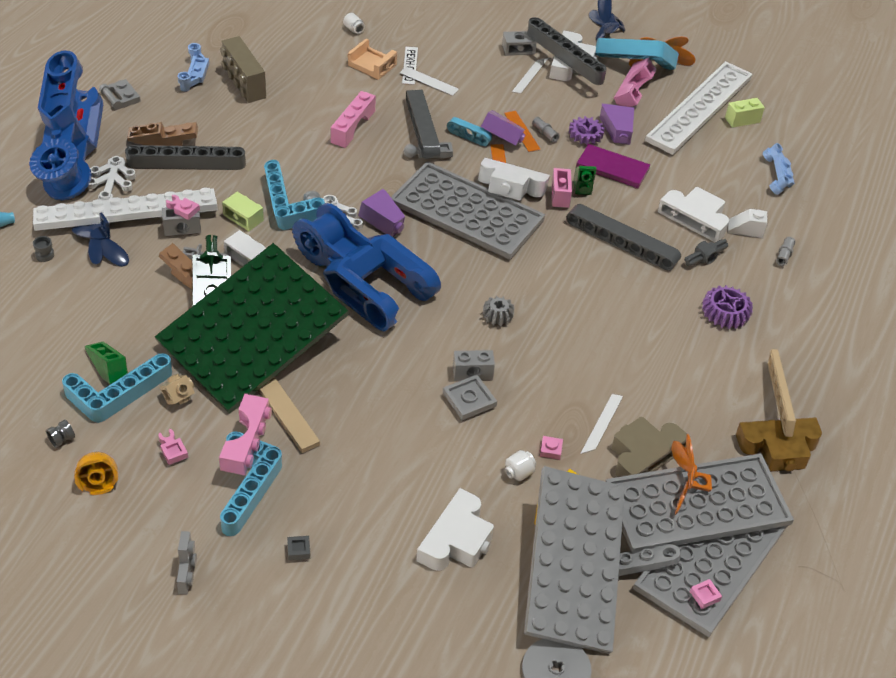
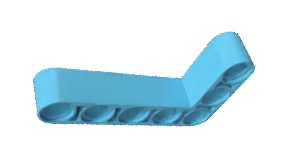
[595,38,679,70]
[264,160,325,230]
[62,353,172,423]
[220,431,282,536]

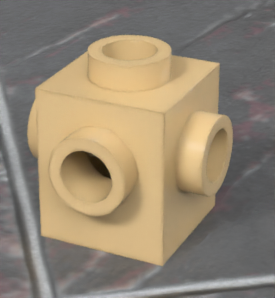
[159,374,195,404]

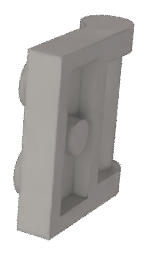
[99,79,141,110]

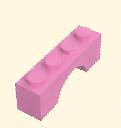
[614,58,656,107]
[331,91,376,148]
[219,394,272,475]

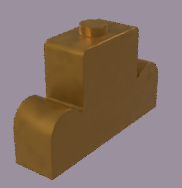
[736,417,822,471]

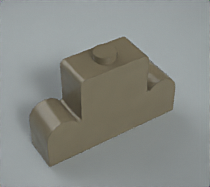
[612,417,691,477]

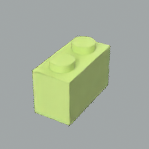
[725,98,765,128]
[222,192,264,231]

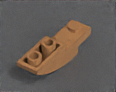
[127,122,198,146]
[158,243,192,290]

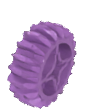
[702,285,753,329]

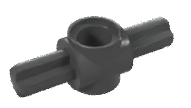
[684,239,728,266]

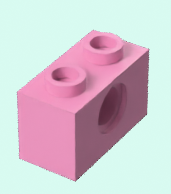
[551,168,572,208]

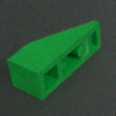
[85,341,128,384]

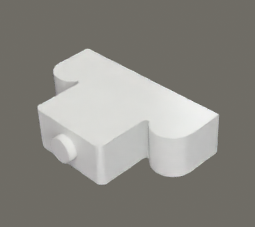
[549,31,597,81]
[478,158,550,200]
[658,187,729,242]
[417,488,494,571]

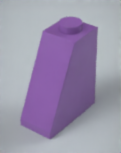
[600,103,634,145]
[481,110,525,146]
[358,189,405,236]

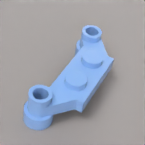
[177,43,209,92]
[763,143,795,195]

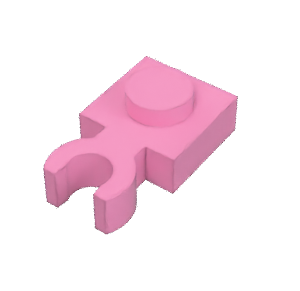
[166,195,200,220]
[158,429,188,465]

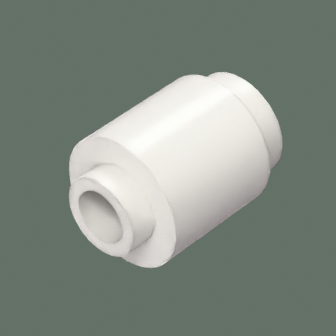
[343,13,365,34]

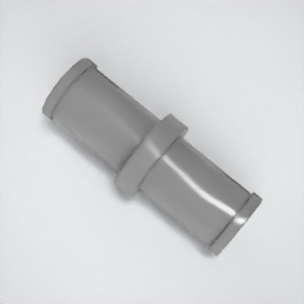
[532,117,560,142]
[776,237,795,266]

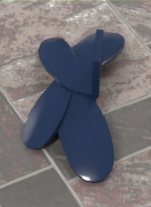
[589,0,625,40]
[72,212,129,267]

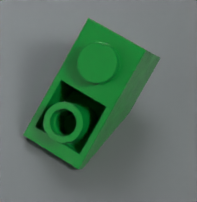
[573,166,596,195]

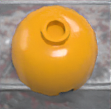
[74,452,118,495]

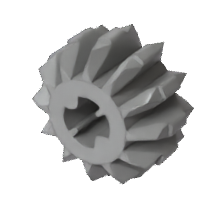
[483,295,515,327]

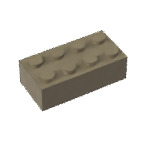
[220,36,266,103]

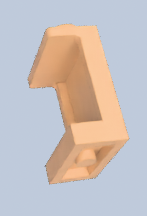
[347,39,397,80]

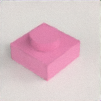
[540,436,563,460]
[690,579,722,609]

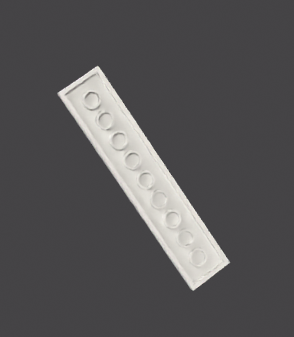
[645,61,752,155]
[33,188,218,231]

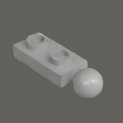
[404,142,453,159]

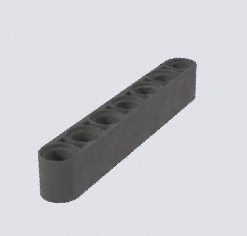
[527,17,607,85]
[406,89,440,158]
[125,145,246,170]
[566,204,681,271]

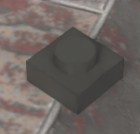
[287,536,311,560]

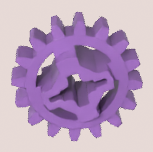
[568,116,605,145]

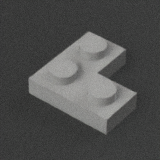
[177,531,197,595]

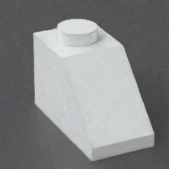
[728,209,767,238]

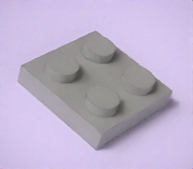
[443,375,497,420]

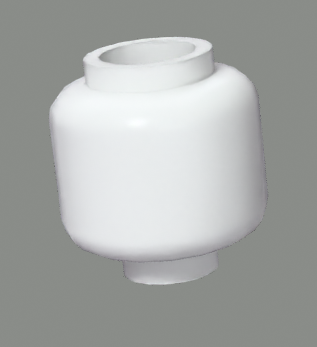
[505,450,536,481]

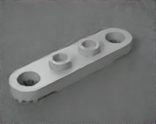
[618,544,681,576]

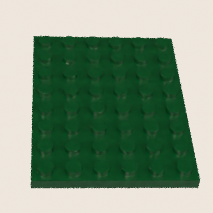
[154,243,349,414]

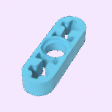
[447,117,492,146]

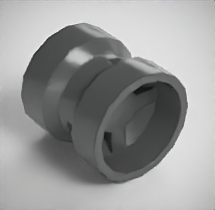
[33,236,54,262]
[46,420,75,448]

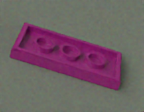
[576,144,651,188]

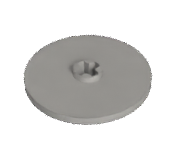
[522,639,591,678]

